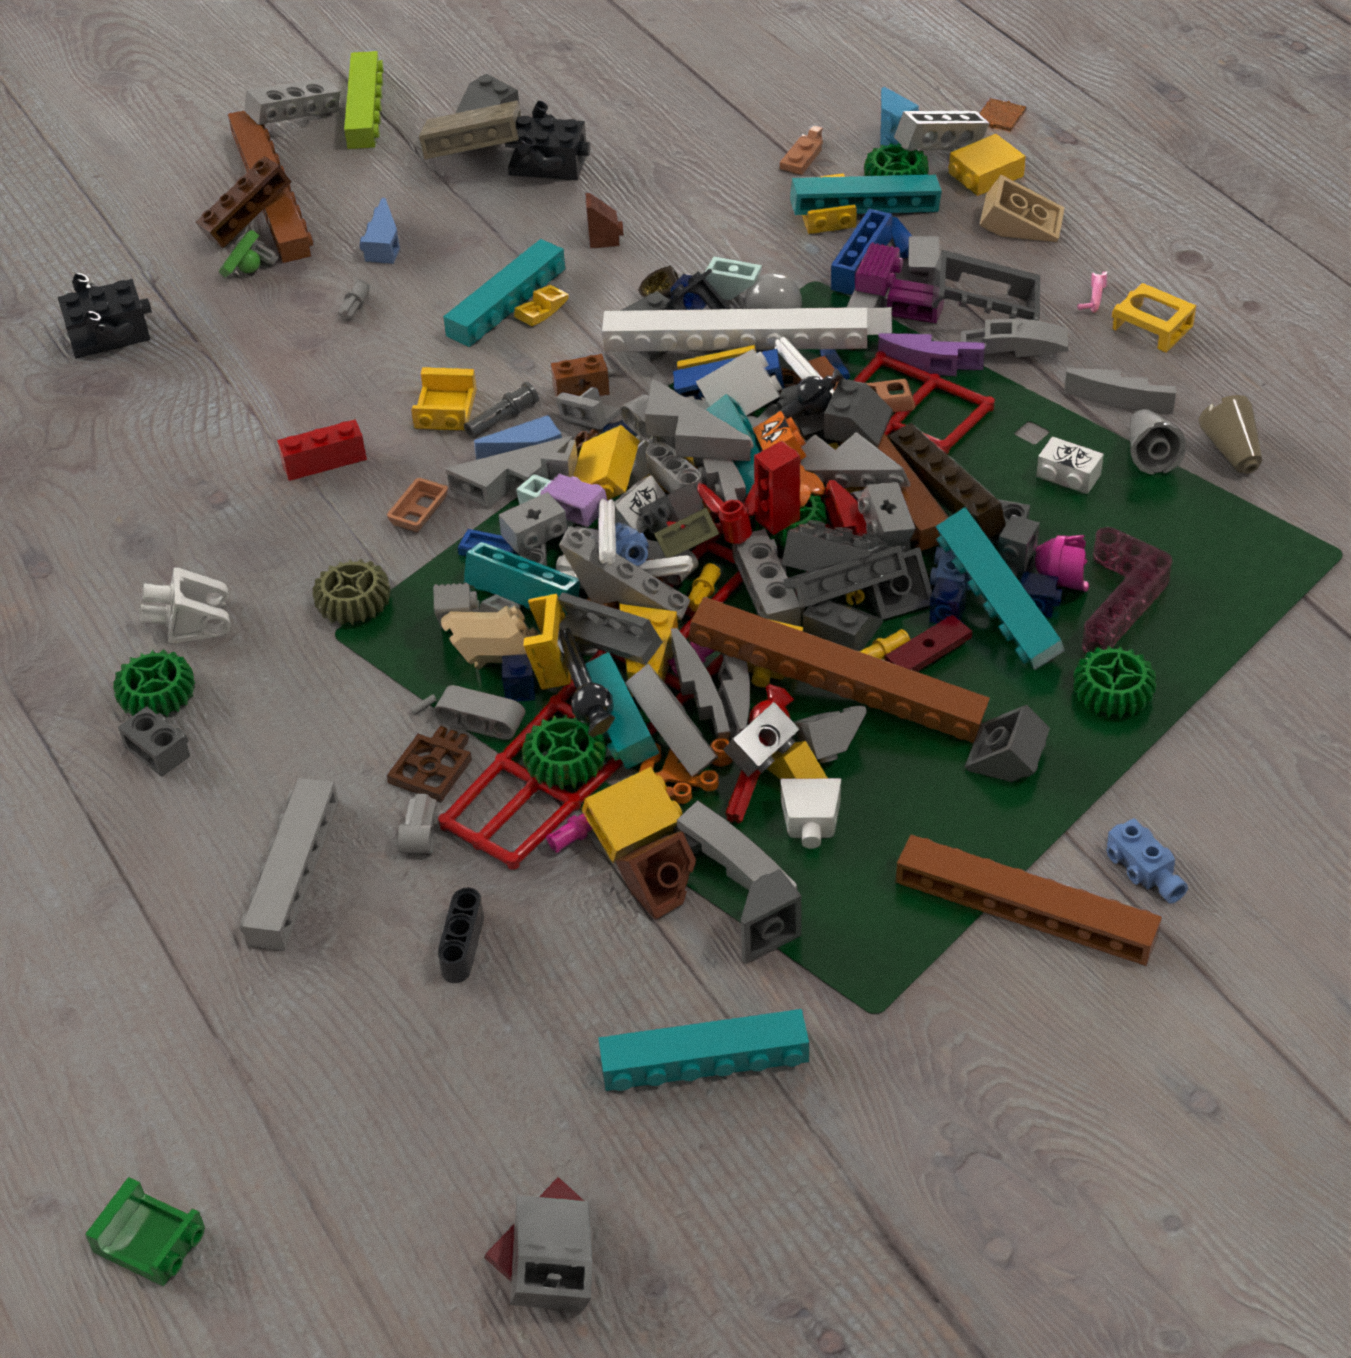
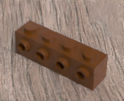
[195,156,291,249]

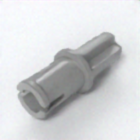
[237,234,278,266]
[338,280,370,321]

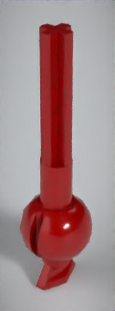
[725,684,794,823]

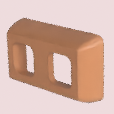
[867,379,915,412]
[387,478,448,533]

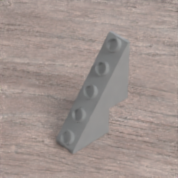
[645,380,754,461]
[800,432,911,488]
[446,436,574,508]
[559,526,690,620]

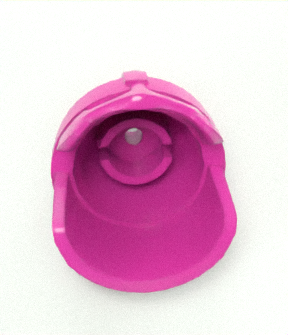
[1035,535,1089,592]

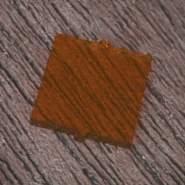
[979,98,1026,132]

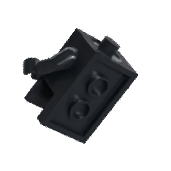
[505,100,591,180]
[57,273,152,359]

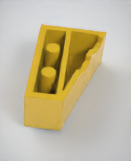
[619,604,678,697]

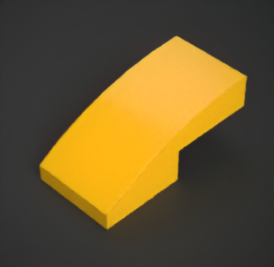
[514,285,569,327]

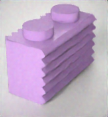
[540,474,607,528]

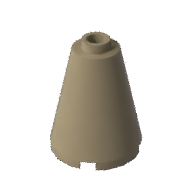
[1198,395,1262,474]

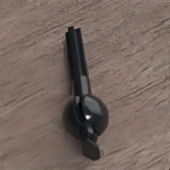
[779,368,845,420]
[558,627,615,738]

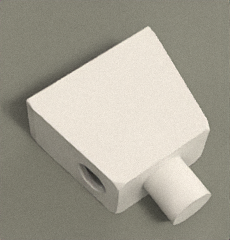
[781,778,841,849]

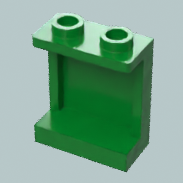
[85,1177,205,1287]

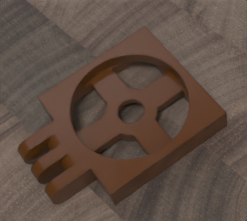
[387,726,472,803]

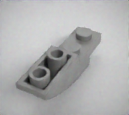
[961,319,1069,358]
[693,457,746,504]

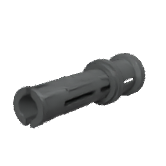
[464,382,539,438]

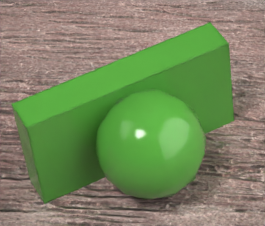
[218,230,260,278]

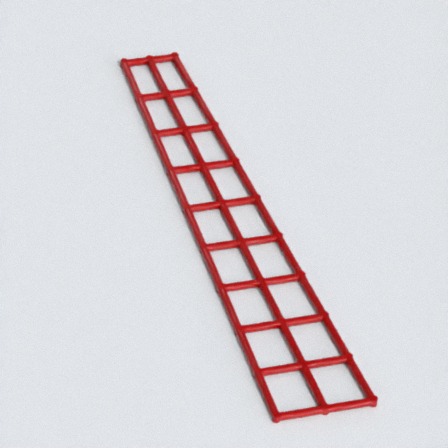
[438,351,995,870]

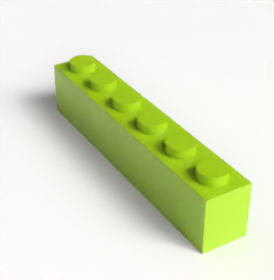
[344,51,384,149]

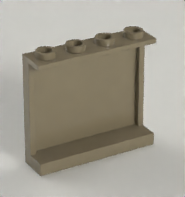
[419,100,521,159]

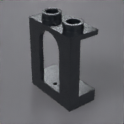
[666,269,730,353]

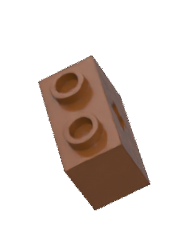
[550,354,610,397]

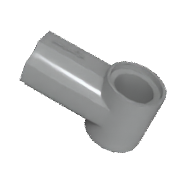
[398,794,437,854]

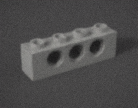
[244,78,340,125]
[894,111,989,151]
[732,529,805,627]

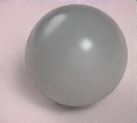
[745,273,802,309]

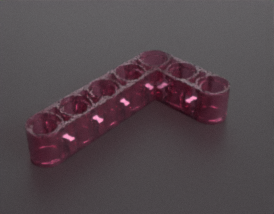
[1082,527,1172,654]

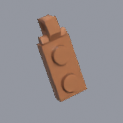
[780,126,823,175]

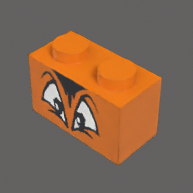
[753,411,807,460]

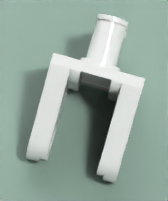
[139,568,230,643]

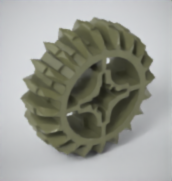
[312,559,391,626]

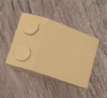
[979,175,1065,242]

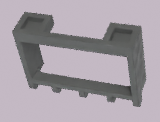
[932,250,1040,321]

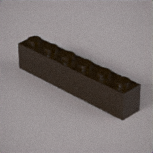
[888,423,1006,539]

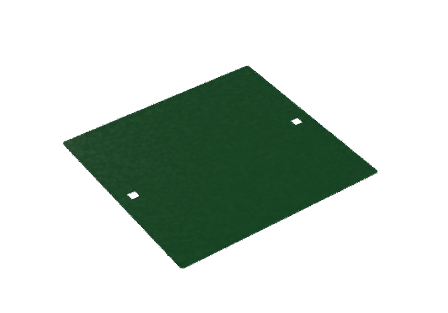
[335,281,1343,1014]

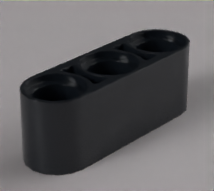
[438,887,484,983]

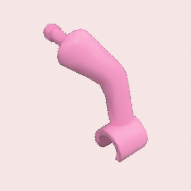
[1077,272,1107,313]

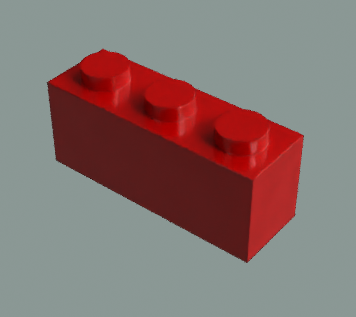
[277,419,367,481]
[754,441,801,535]

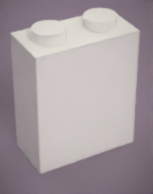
[696,349,782,416]

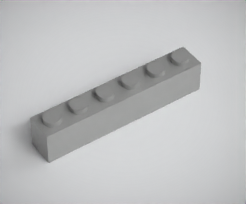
[240,778,339,951]

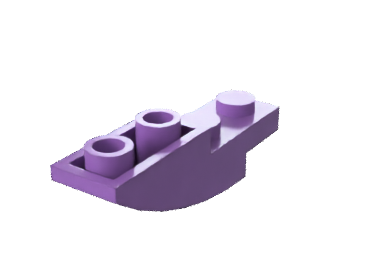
[878,333,985,376]

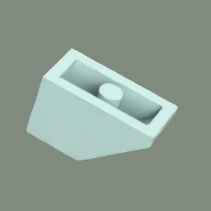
[705,257,762,300]

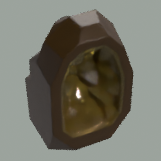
[638,265,682,298]

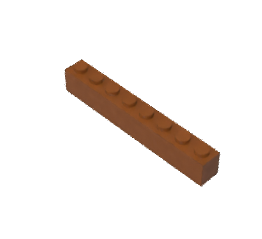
[896,835,1162,966]

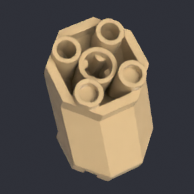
[441,605,540,670]

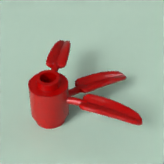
[666,483,755,544]

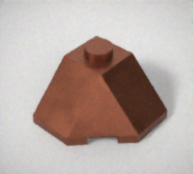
[585,193,624,249]
[615,831,696,919]

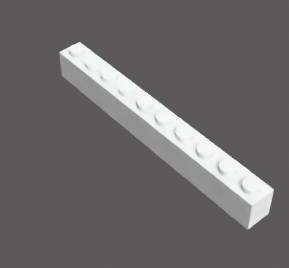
[602,308,867,352]

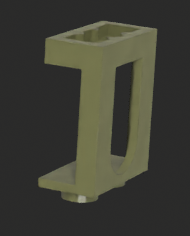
[654,508,719,558]

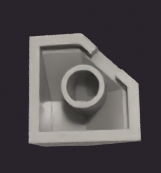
[793,706,866,763]

